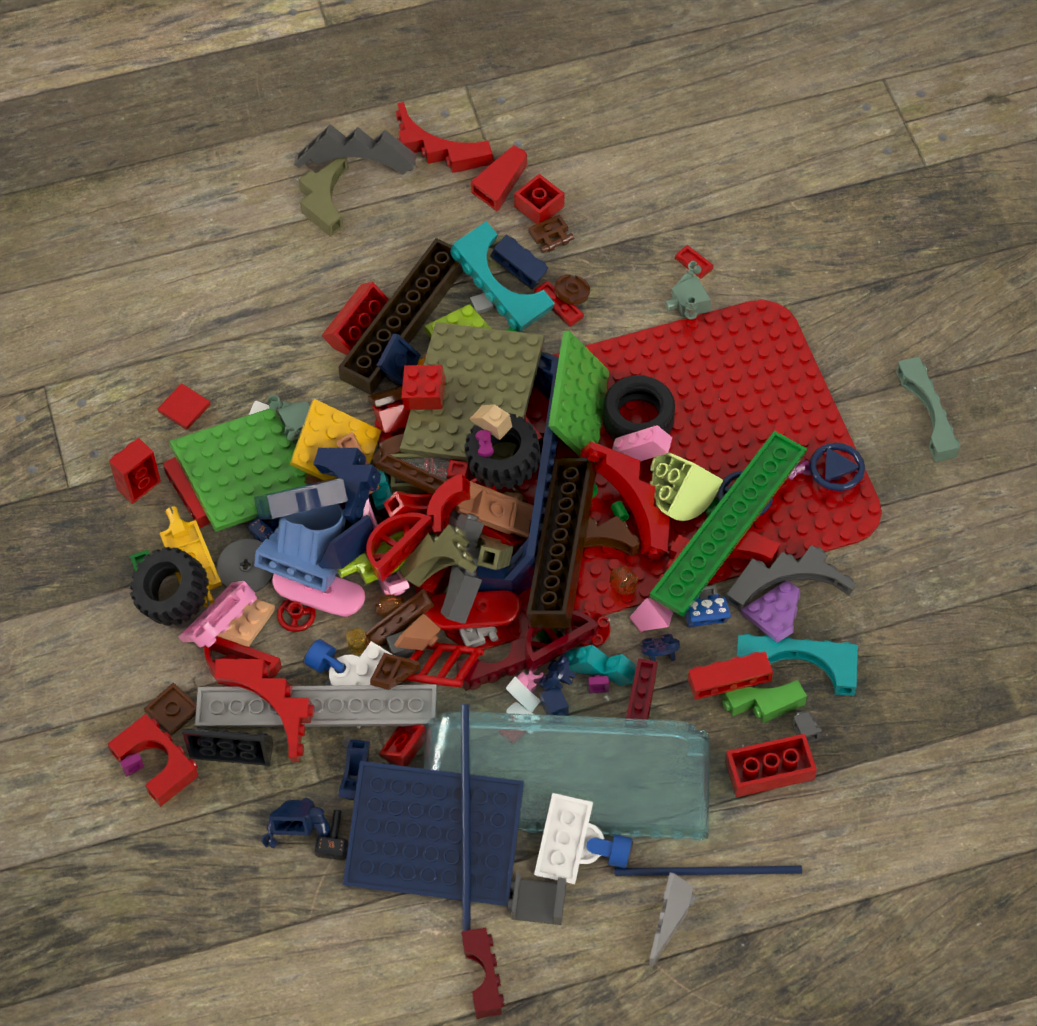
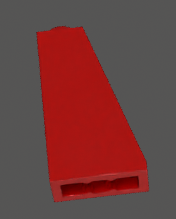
[471,145,527,212]

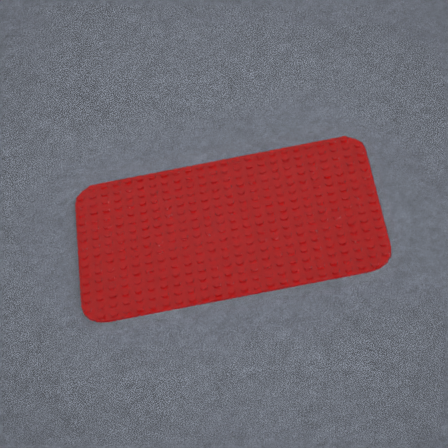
[374,299,882,649]

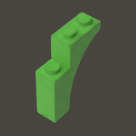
[718,680,807,724]

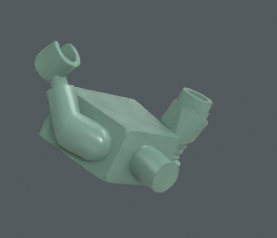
[665,260,711,319]

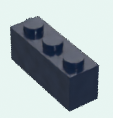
[490,234,549,289]

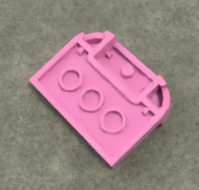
[178,581,257,648]

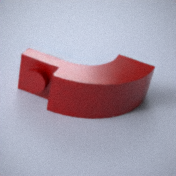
[427,474,470,536]

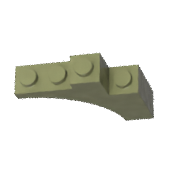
[299,157,348,237]
[399,524,477,587]

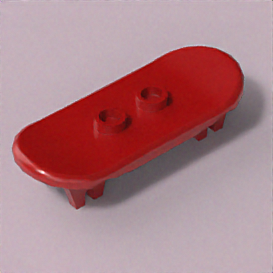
[424,590,521,630]

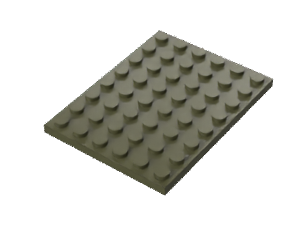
[400,322,545,461]

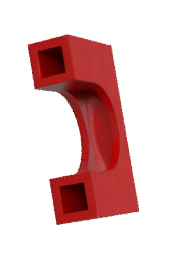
[107,714,198,807]

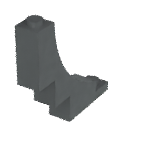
[294,124,416,175]

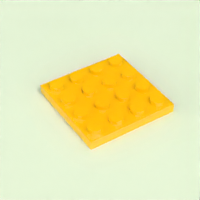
[289,399,381,481]

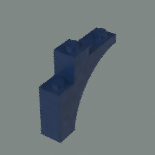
[313,448,381,525]

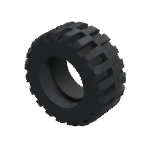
[465,413,541,489]
[130,547,209,626]

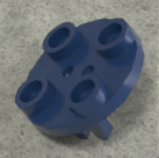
[641,634,680,661]
[539,655,576,691]

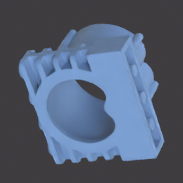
[254,504,346,592]

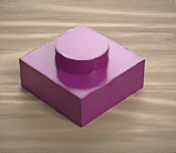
[588,675,609,694]
[120,753,145,777]

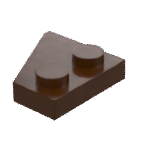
[370,653,420,690]

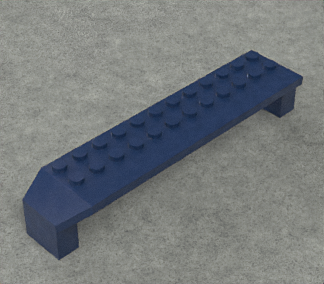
[477,352,559,596]

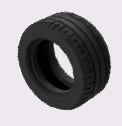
[603,375,675,440]

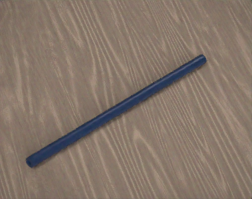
[614,865,802,876]

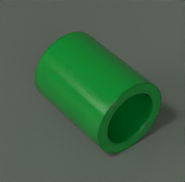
[610,501,630,521]

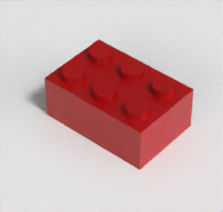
[109,438,161,504]

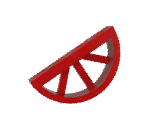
[366,513,433,582]
[204,636,282,687]

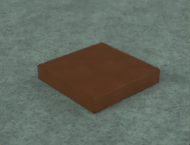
[368,386,402,408]
[144,683,197,736]

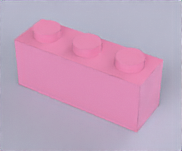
[612,425,672,461]

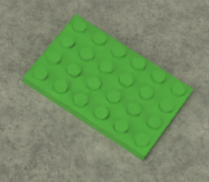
[548,331,609,465]

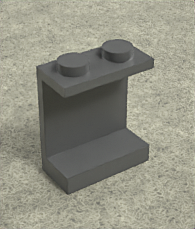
[508,873,566,925]

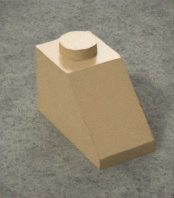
[470,404,512,440]

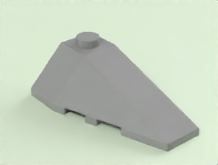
[649,873,696,966]

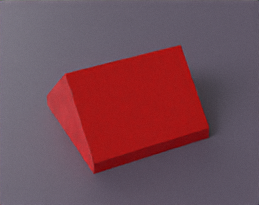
[378,725,427,766]

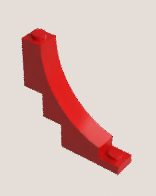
[580,442,670,560]

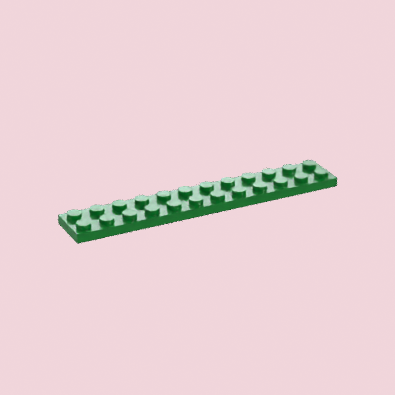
[649,431,807,617]

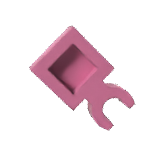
[517,669,544,692]

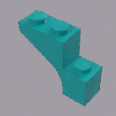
[564,645,637,686]

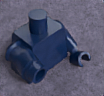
[261,797,330,848]

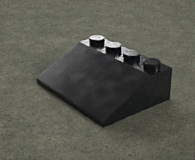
[182,727,273,766]

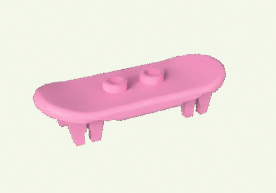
[272,574,365,618]

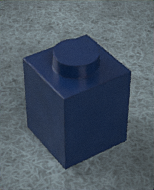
[541,686,569,722]

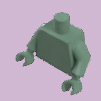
[268,395,310,445]

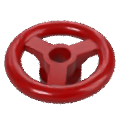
[277,599,316,632]

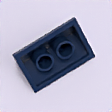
[319,515,374,569]

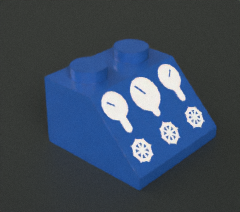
[685,594,731,628]

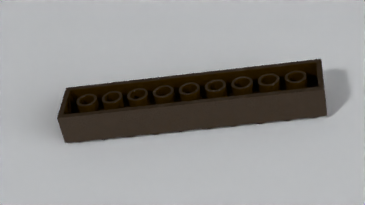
[338,238,464,395]
[527,458,596,628]

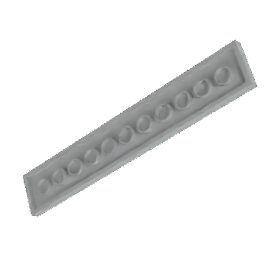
[195,685,437,728]

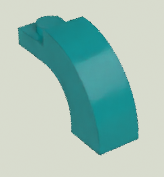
[371,467,393,510]

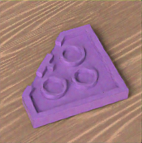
[741,580,800,643]

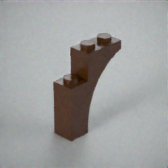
[584,516,640,557]

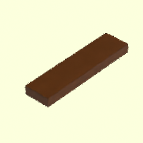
[376,453,446,495]
[362,589,435,646]

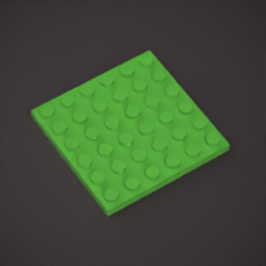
[169,408,308,532]

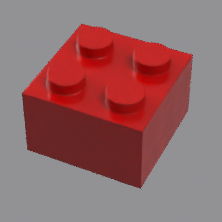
[514,174,565,224]
[401,365,445,410]

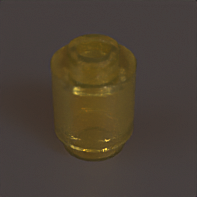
[346,628,367,655]

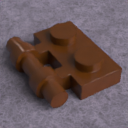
[528,214,574,253]

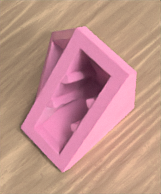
[629,598,673,633]

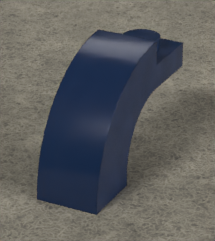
[338,739,370,800]

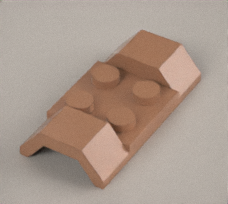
[455,481,534,539]

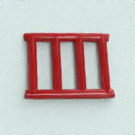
[404,642,484,688]

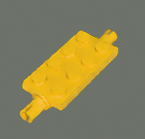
[160,506,222,607]

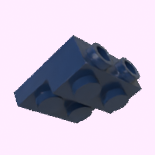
[377,334,421,386]

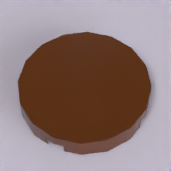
[554,275,590,305]

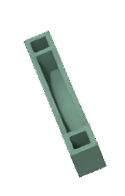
[896,357,960,463]

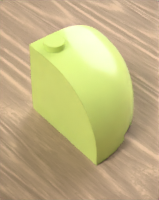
[650,452,723,521]

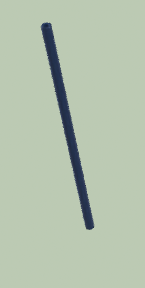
[461,704,471,931]

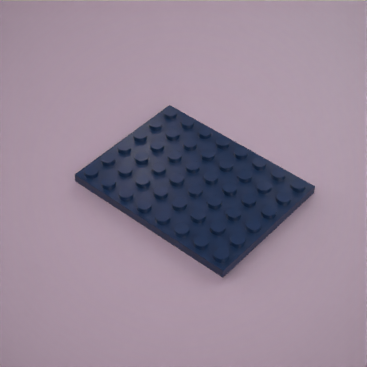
[343,761,524,906]

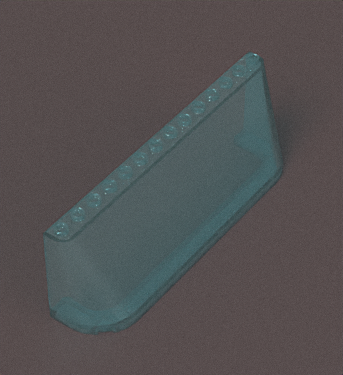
[423,711,710,840]

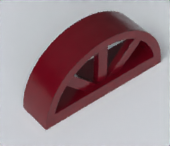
[525,610,598,672]
[625,658,658,732]

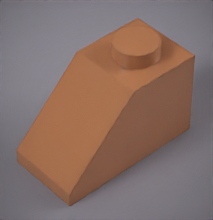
[394,614,441,650]

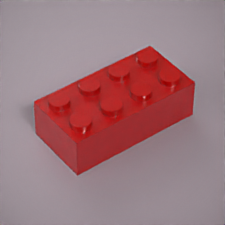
[725,734,817,798]

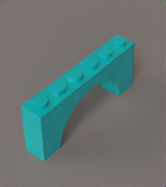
[451,221,555,332]
[736,634,858,696]

